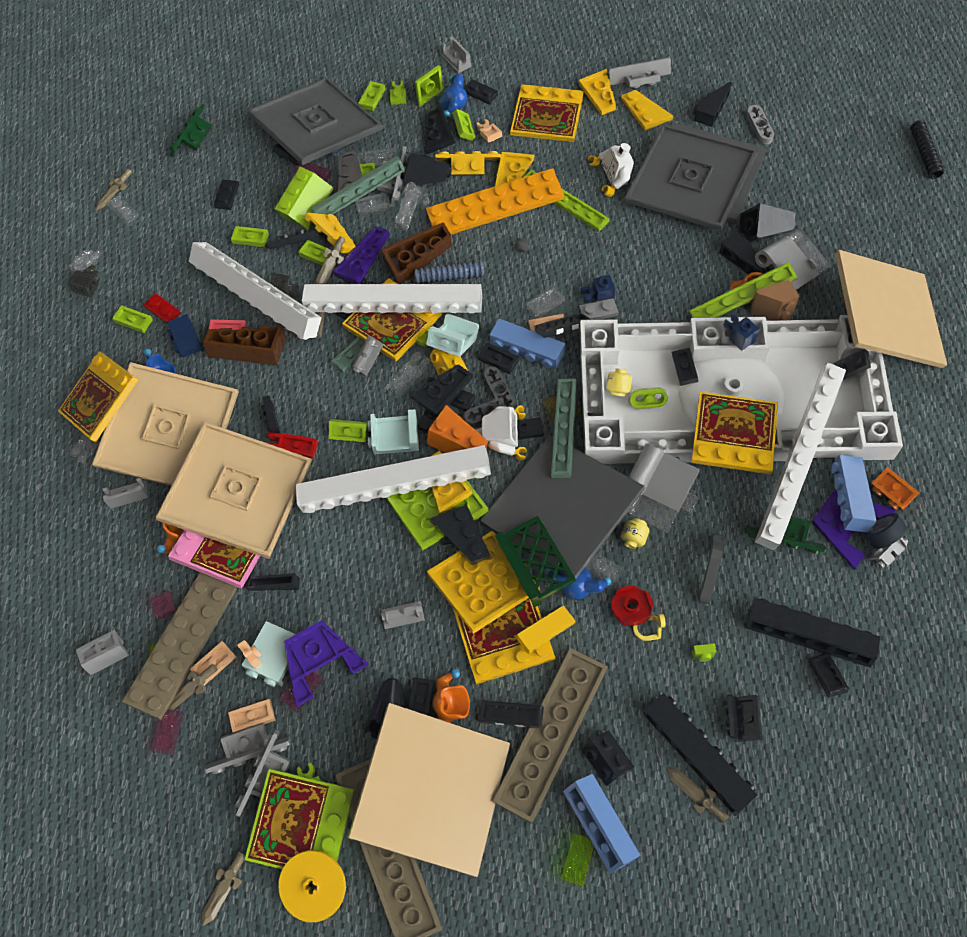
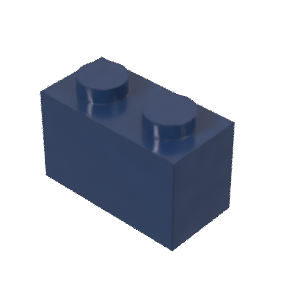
[167,314,203,358]

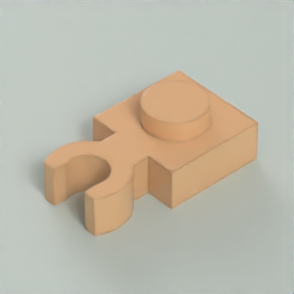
[477,119,502,142]
[237,640,262,668]

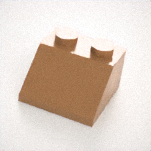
[750,280,799,321]

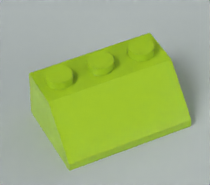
[274,167,334,230]

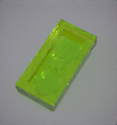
[561,834,594,887]

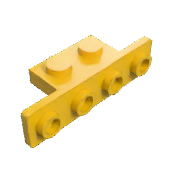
[435,151,501,175]

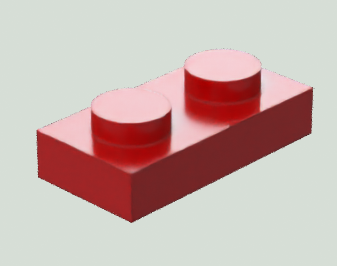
[143,293,181,324]

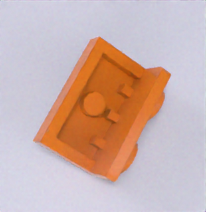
[871,467,919,511]

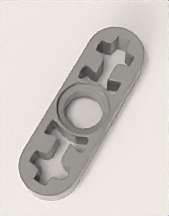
[747,105,774,144]

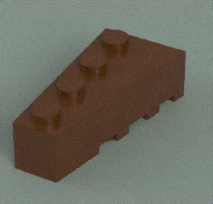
[381,222,452,284]
[203,324,286,365]

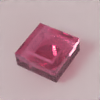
[150,591,177,619]

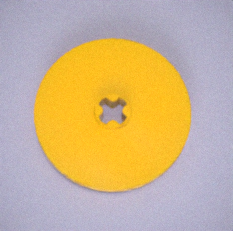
[279,850,346,922]

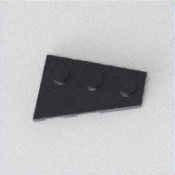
[424,105,455,155]
[337,150,369,205]
[408,364,473,417]
[430,504,490,565]

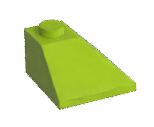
[415,65,443,107]

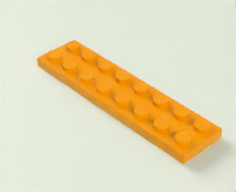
[426,168,564,235]

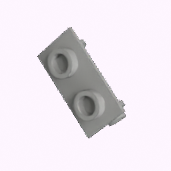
[352,335,384,376]
[868,533,908,569]
[381,601,425,629]

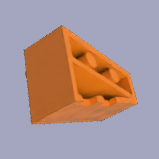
[426,405,488,453]

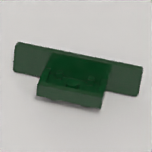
[169,104,212,157]
[744,517,827,554]

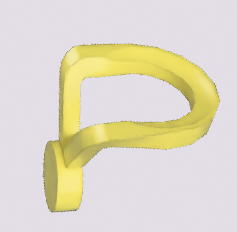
[633,614,666,641]

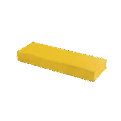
[515,605,576,654]

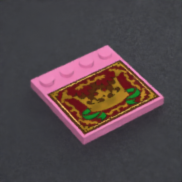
[168,530,260,589]

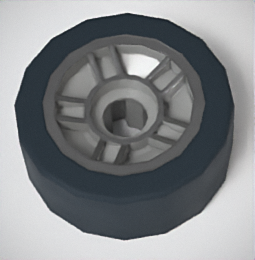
[864,513,907,549]

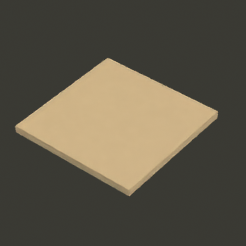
[835,250,947,368]
[92,362,239,486]
[156,422,312,559]
[348,703,510,877]

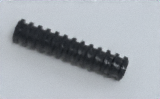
[910,120,945,179]

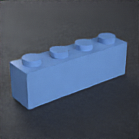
[490,319,565,369]
[831,455,877,532]
[563,774,641,874]

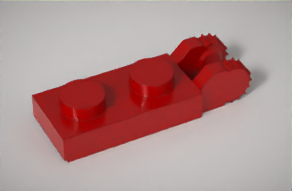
[265,432,319,459]

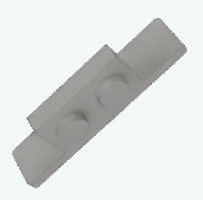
[609,57,671,88]
[377,146,409,207]
[204,723,291,774]
[235,730,290,817]

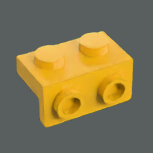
[430,348,468,376]

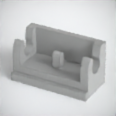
[441,36,471,73]
[102,477,148,509]
[76,630,129,675]

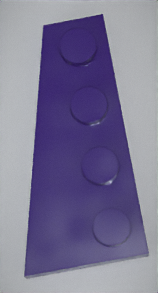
[332,226,390,284]

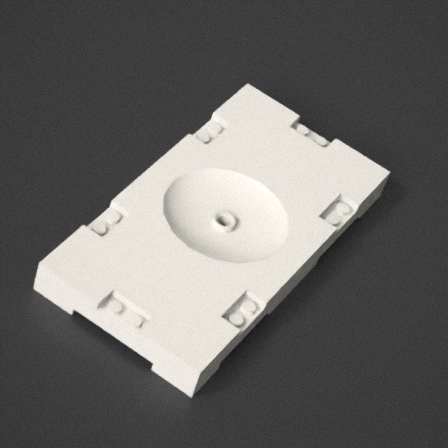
[579,315,903,464]

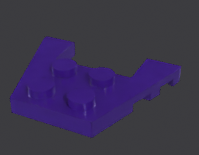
[812,491,896,570]
[284,620,369,707]

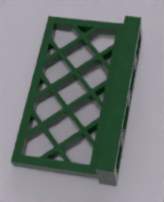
[494,516,576,608]

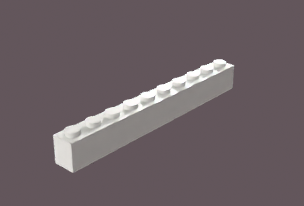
[189,242,322,340]
[302,284,482,313]
[755,362,846,550]
[296,445,491,513]

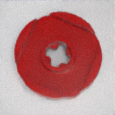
[611,585,653,626]

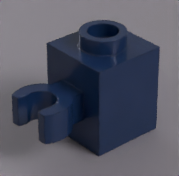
[581,275,615,302]
[723,314,759,351]

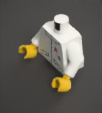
[588,143,634,197]
[475,405,527,461]

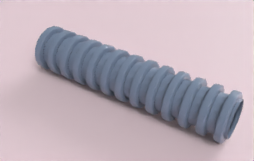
[414,261,485,284]

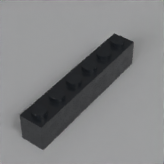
[745,598,881,668]
[643,693,758,816]

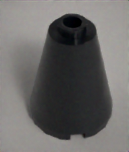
[364,678,405,739]

